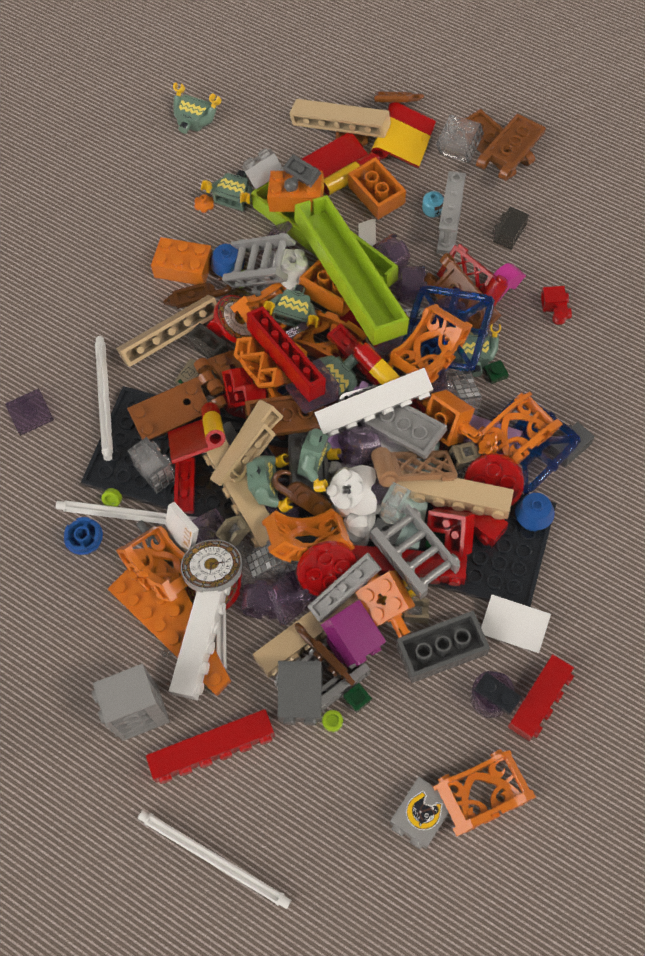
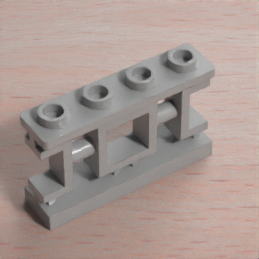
[274,639,370,723]

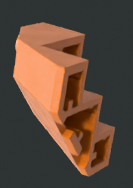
[234,336,308,388]

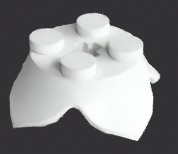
[267,248,310,291]
[327,465,377,517]

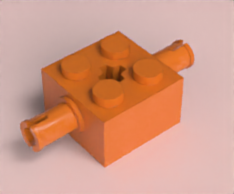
[416,390,482,446]
[355,570,415,638]

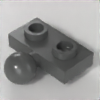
[282,154,321,192]

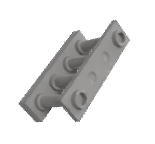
[436,171,466,254]
[222,233,296,288]
[370,504,460,600]

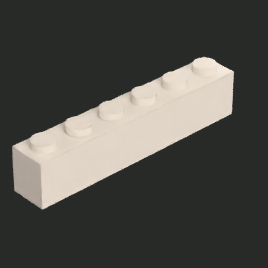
[314,368,433,437]
[169,587,231,701]

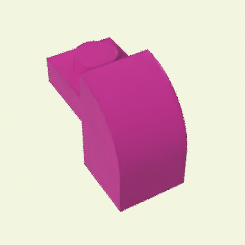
[494,263,526,302]

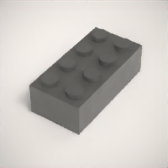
[396,611,490,683]

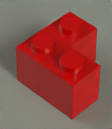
[222,367,267,408]
[427,508,475,557]

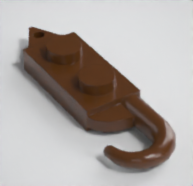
[163,277,232,309]
[271,470,333,516]
[295,623,356,686]

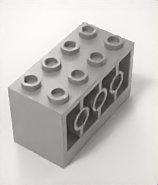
[91,663,170,741]

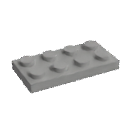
[360,405,447,459]

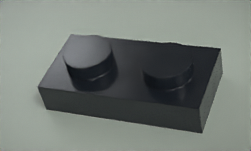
[474,672,522,716]

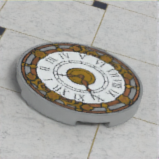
[181,540,242,593]

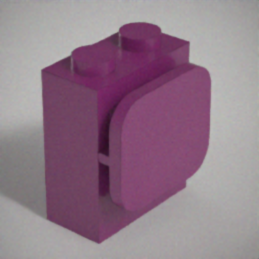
[321,600,386,667]

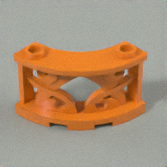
[230,283,291,331]
[389,304,472,383]
[292,310,367,361]
[475,392,563,464]
[262,508,354,562]
[116,526,188,602]
[433,749,536,837]

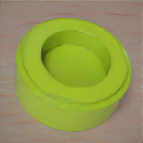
[101,488,122,507]
[322,710,343,732]

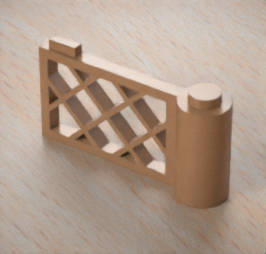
[371,447,458,487]

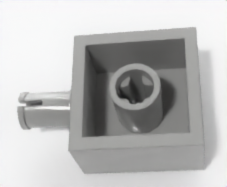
[241,148,284,189]

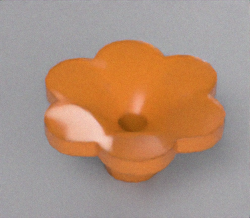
[194,194,214,213]
[478,433,498,455]

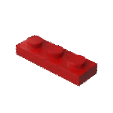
[174,457,196,514]

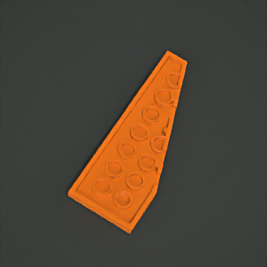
[108,547,231,696]

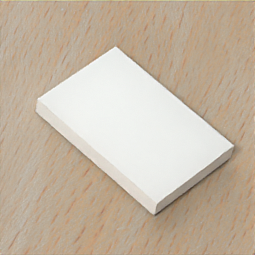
[481,595,551,653]

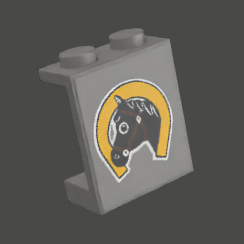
[390,777,449,850]

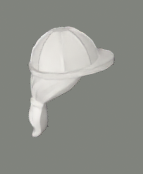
[343,505,386,546]

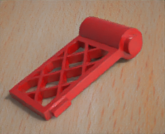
[436,244,508,307]

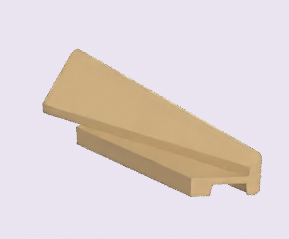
[210,400,284,486]

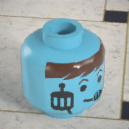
[422,191,444,217]

